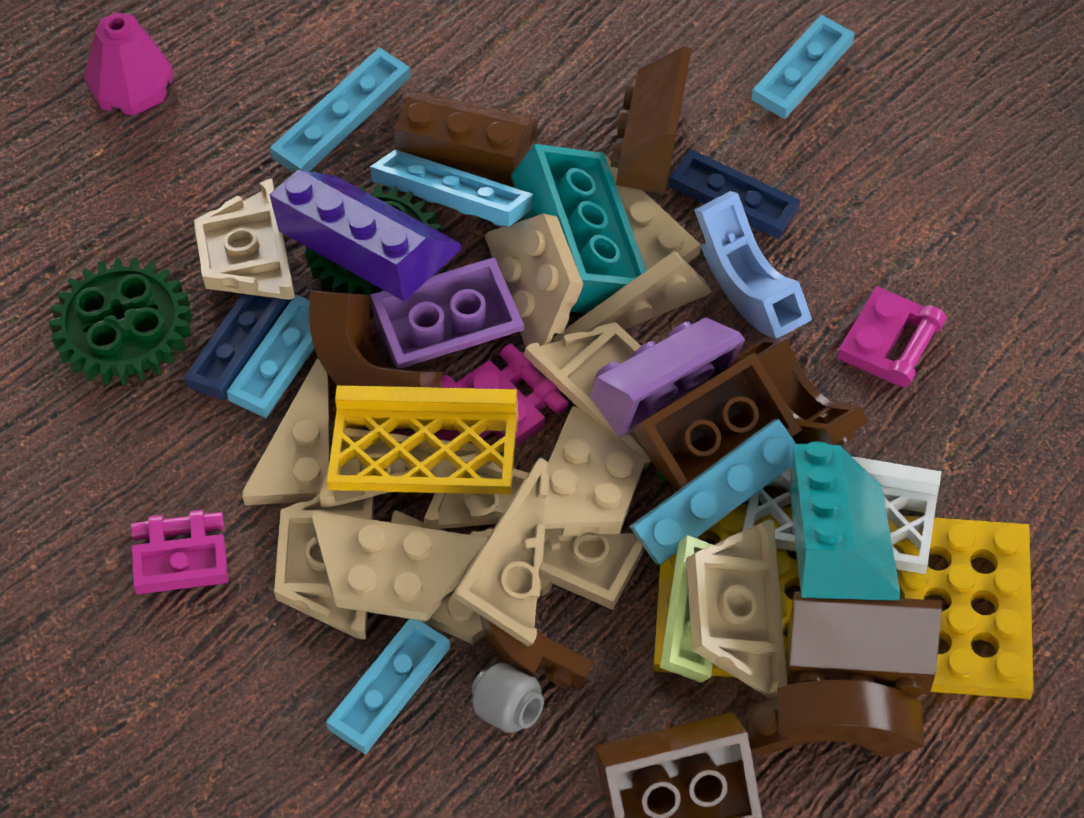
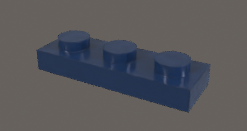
[669,149,800,239]
[184,294,291,400]

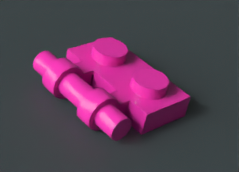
[457,344,569,448]
[131,509,229,594]

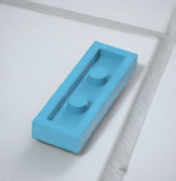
[751,14,855,119]
[226,294,315,418]
[326,619,450,755]

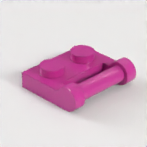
[838,286,946,387]

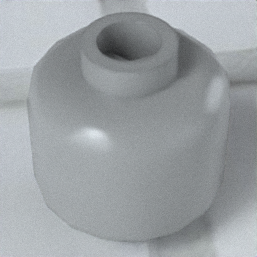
[472,663,544,733]

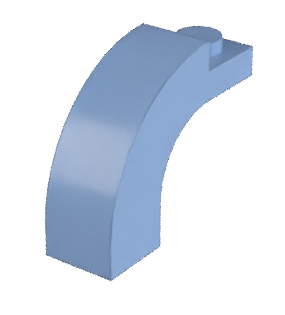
[694,191,812,338]

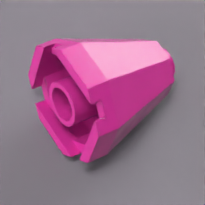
[84,12,174,115]

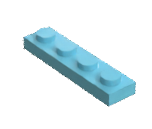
[270,47,411,173]
[370,149,533,227]
[630,419,796,565]

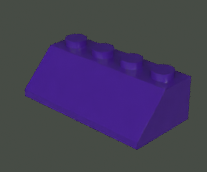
[269,170,462,301]

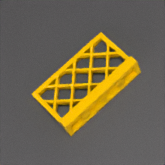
[327,385,519,495]

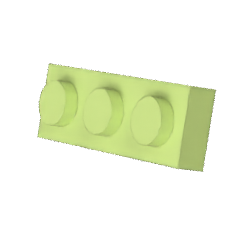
[660,535,713,683]

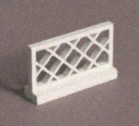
[742,456,941,574]

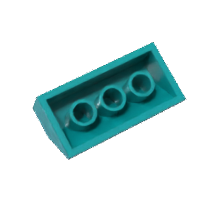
[511,144,647,313]
[789,442,900,601]

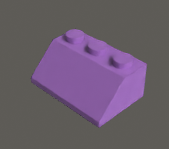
[371,257,524,369]
[590,317,745,438]

